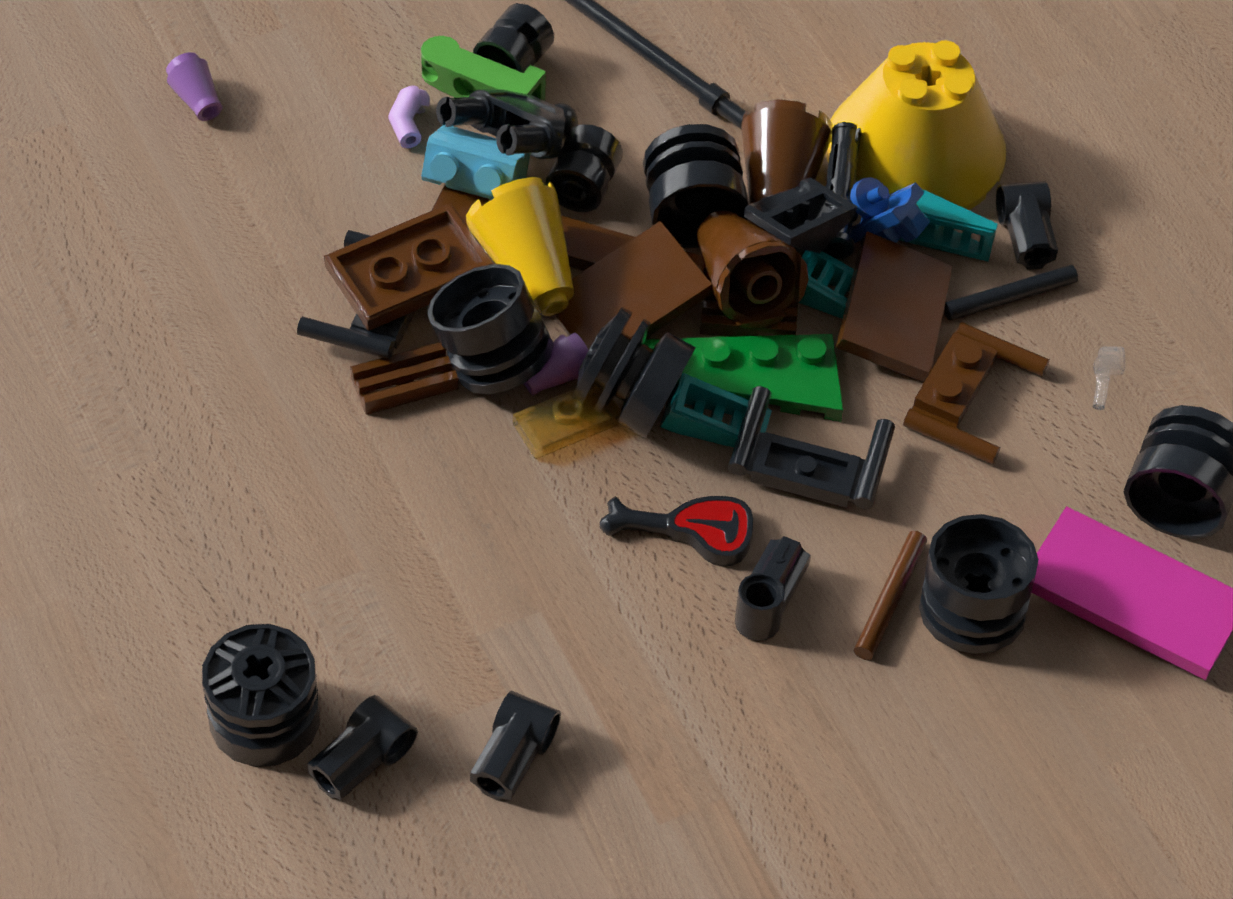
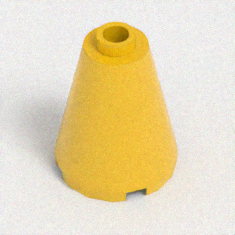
[466,177,574,316]

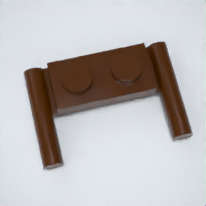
[903,322,1050,465]

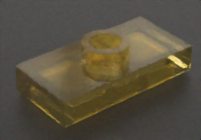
[513,385,620,460]

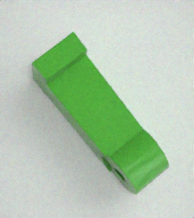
[421,36,546,101]

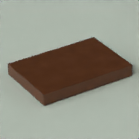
[324,203,495,331]
[553,221,714,350]
[836,231,953,382]

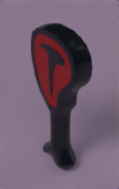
[599,496,753,566]

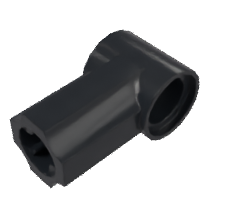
[996,181,1058,270]
[735,536,811,641]
[470,691,561,801]
[307,695,418,801]

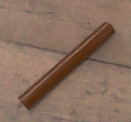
[853,531,927,660]

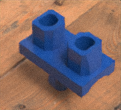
[850,177,930,243]

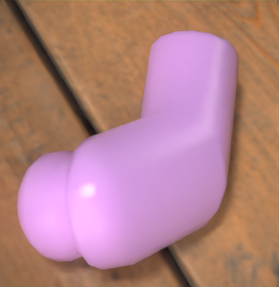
[388,85,430,148]

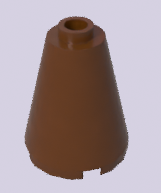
[741,99,833,233]
[697,210,809,328]

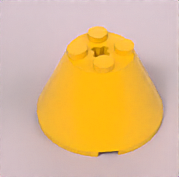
[826,40,1006,210]

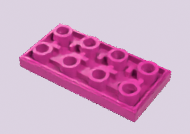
[1032,506,1233,680]

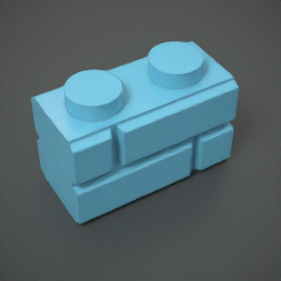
[421,125,531,199]

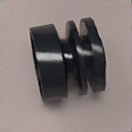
[643,124,749,248]
[427,264,554,394]
[572,307,696,438]
[1123,405,1233,539]
[919,514,1039,654]
[202,624,320,767]

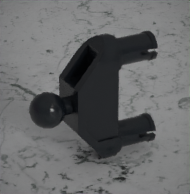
[436,89,579,159]

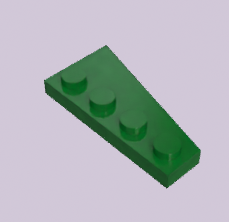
[644,334,843,422]

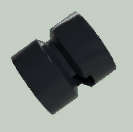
[473,3,554,73]
[546,125,623,212]

